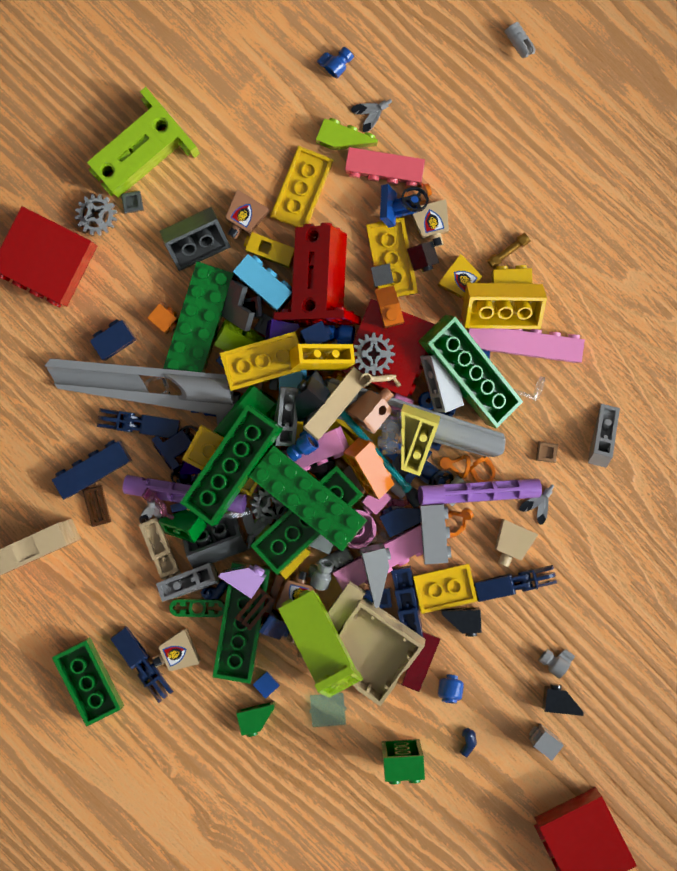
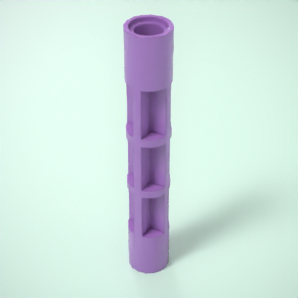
[123,475,247,513]
[418,479,542,505]

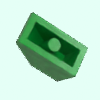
[158,509,207,543]
[236,701,275,737]

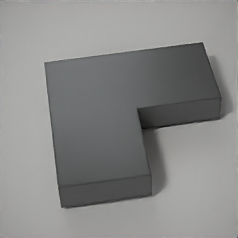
[221,280,255,331]

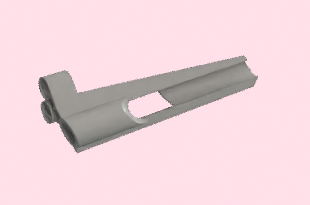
[45,359,241,426]
[305,378,506,457]

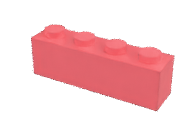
[345,147,425,187]

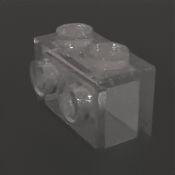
[378,410,402,455]

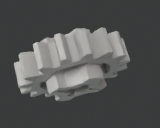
[75,194,117,236]
[354,333,395,376]
[250,487,289,524]

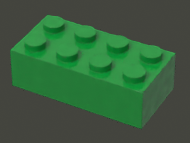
[52,637,124,727]
[382,739,425,785]

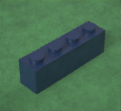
[52,440,132,500]

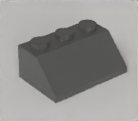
[160,207,231,271]
[182,511,248,569]

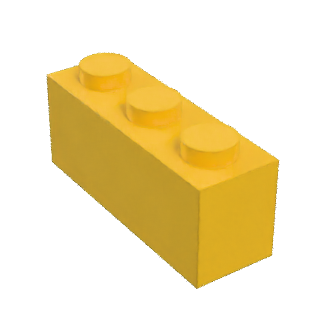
[289,344,355,370]

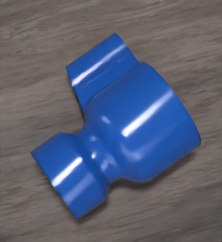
[317,47,354,79]
[328,325,355,344]
[418,391,434,410]
[286,430,319,461]

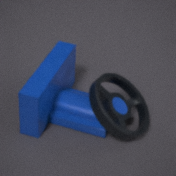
[380,184,429,228]

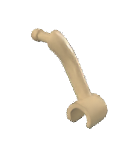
[359,373,401,387]

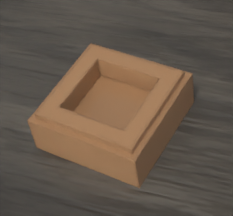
[536,442,558,463]

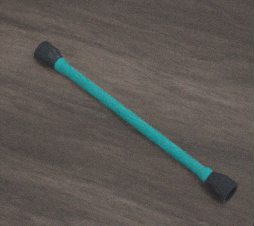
[304,370,420,508]

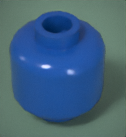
[438,675,464,704]

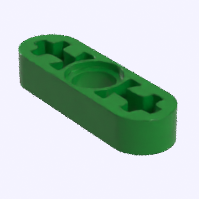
[169,598,225,617]

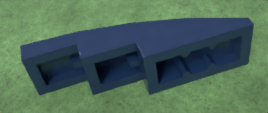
[391,565,424,638]

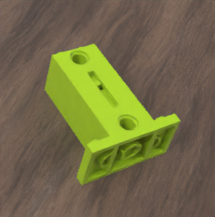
[87,87,200,198]
[278,590,363,698]

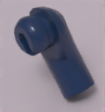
[201,580,228,600]
[460,728,477,758]

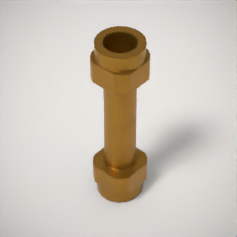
[487,233,531,269]

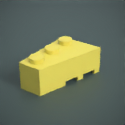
[401,404,440,476]

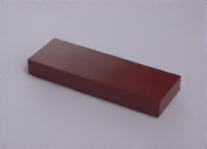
[401,631,440,692]

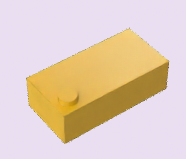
[462,283,547,329]

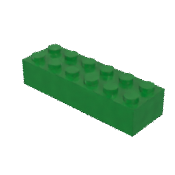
[163,262,235,373]
[418,315,523,428]
[180,405,284,526]
[249,446,368,551]
[251,466,364,575]
[212,561,271,684]

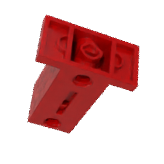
[273,223,361,327]

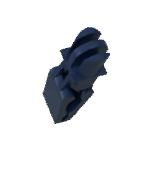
[97,408,180,438]
[474,565,557,602]
[111,626,174,703]

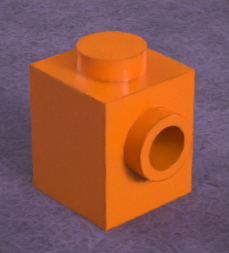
[147,303,178,334]

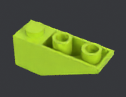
[316,118,378,150]
[214,319,265,351]

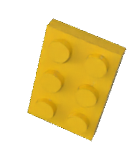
[413,563,478,614]

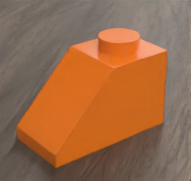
[375,285,404,328]

